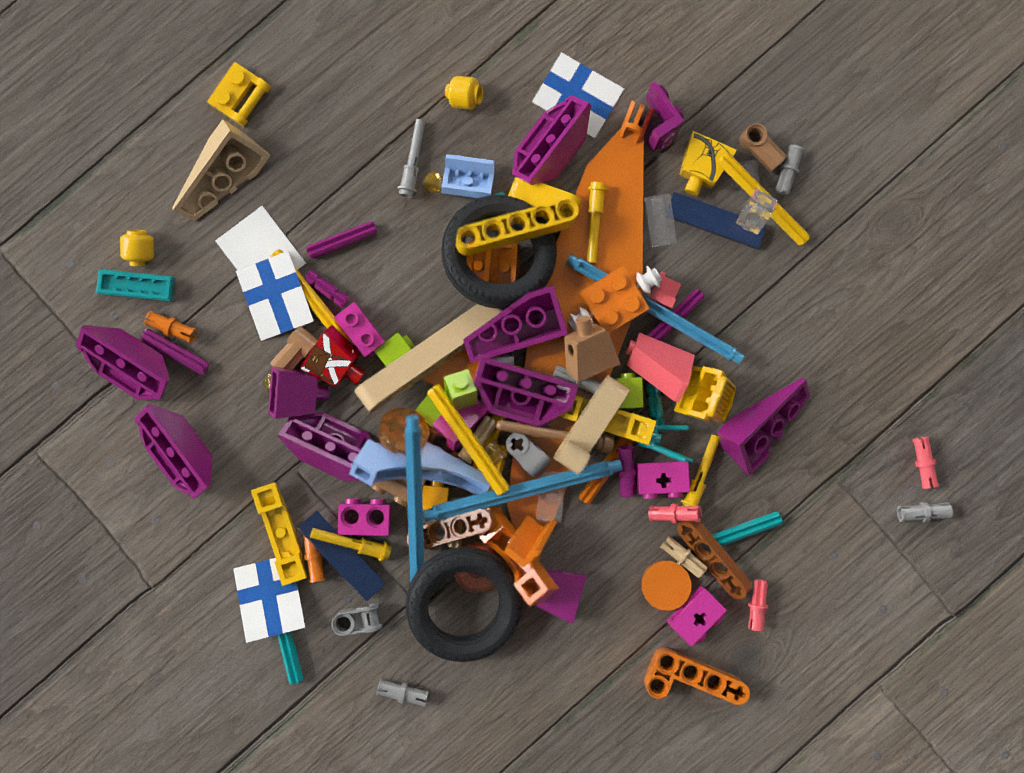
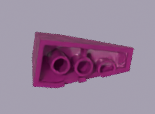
[463,285,568,363]
[717,378,810,476]

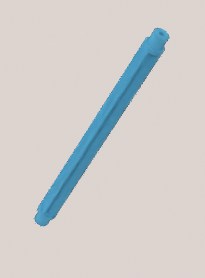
[566,254,744,364]
[405,415,424,583]
[423,460,622,521]

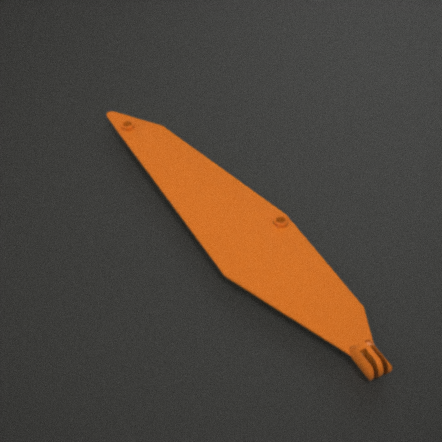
[507,100,654,560]

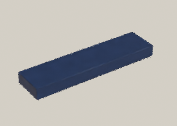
[665,192,767,249]
[297,511,385,601]

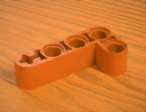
[644,647,750,705]

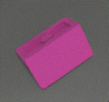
[433,400,489,452]

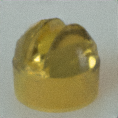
[422,171,443,193]

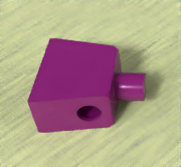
[268,366,329,419]
[536,569,587,624]

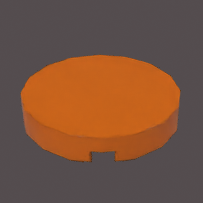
[641,560,691,611]

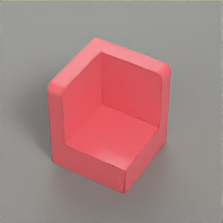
[648,271,681,310]

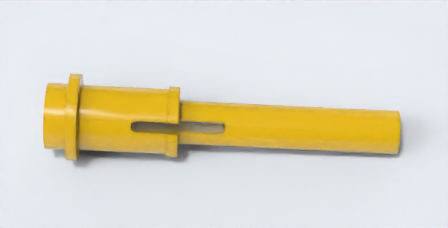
[587,182,608,263]
[681,435,720,506]
[310,528,391,562]

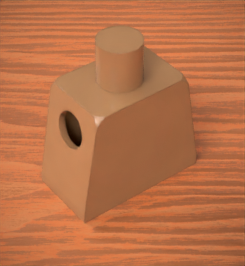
[564,316,620,382]

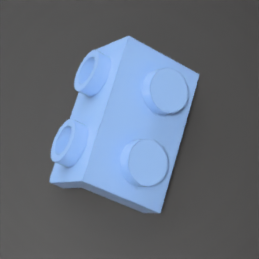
[441,154,495,198]

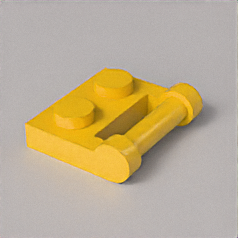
[207,62,272,127]

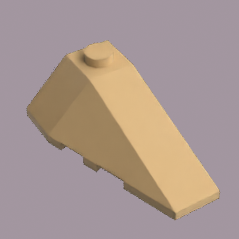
[172,119,270,221]

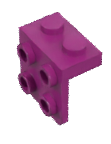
[645,81,684,152]

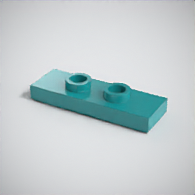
[96,269,175,302]

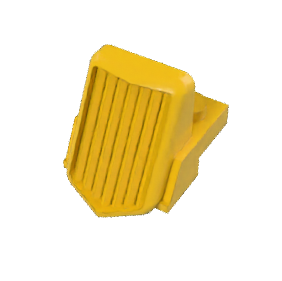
[674,366,736,424]

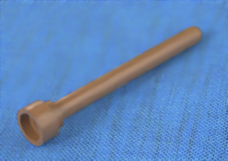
[496,420,614,454]

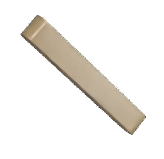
[355,304,506,413]

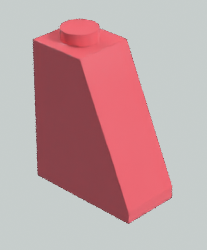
[625,333,695,403]

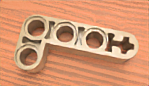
[553,375,629,474]

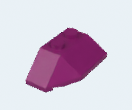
[512,95,591,185]
[75,325,169,400]
[474,356,578,427]
[134,404,213,499]
[278,413,372,481]

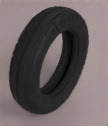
[441,195,557,309]
[405,547,522,662]

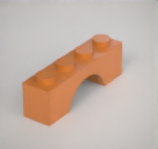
[474,507,559,606]

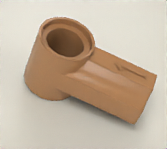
[739,123,787,172]
[270,326,318,370]

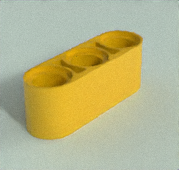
[508,177,581,218]

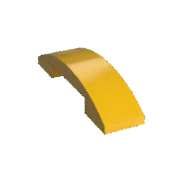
[559,395,657,445]
[251,482,307,586]

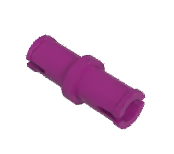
[617,445,637,498]

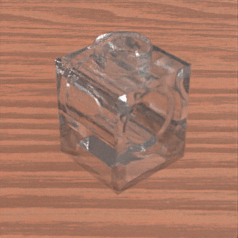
[736,188,778,235]

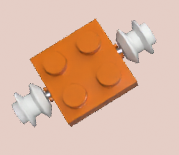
[568,265,662,333]

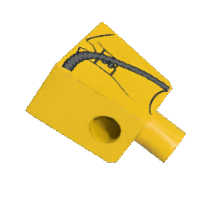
[680,131,736,196]

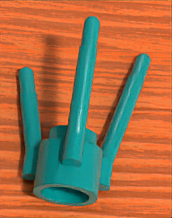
[638,424,694,463]

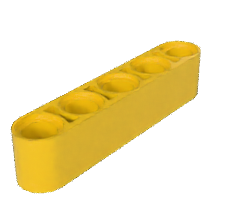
[456,199,579,256]

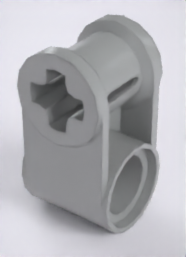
[506,433,552,478]
[332,603,382,636]

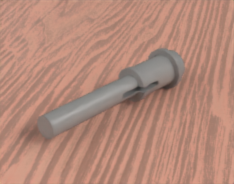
[397,119,426,198]

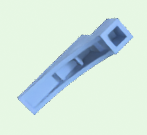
[349,431,491,495]

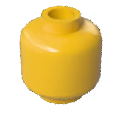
[445,76,483,110]
[120,230,154,266]

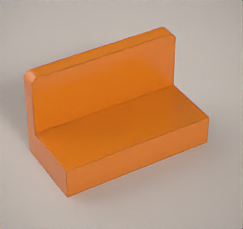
[504,515,557,568]

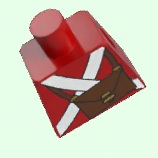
[300,325,365,386]

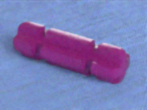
[304,270,349,307]

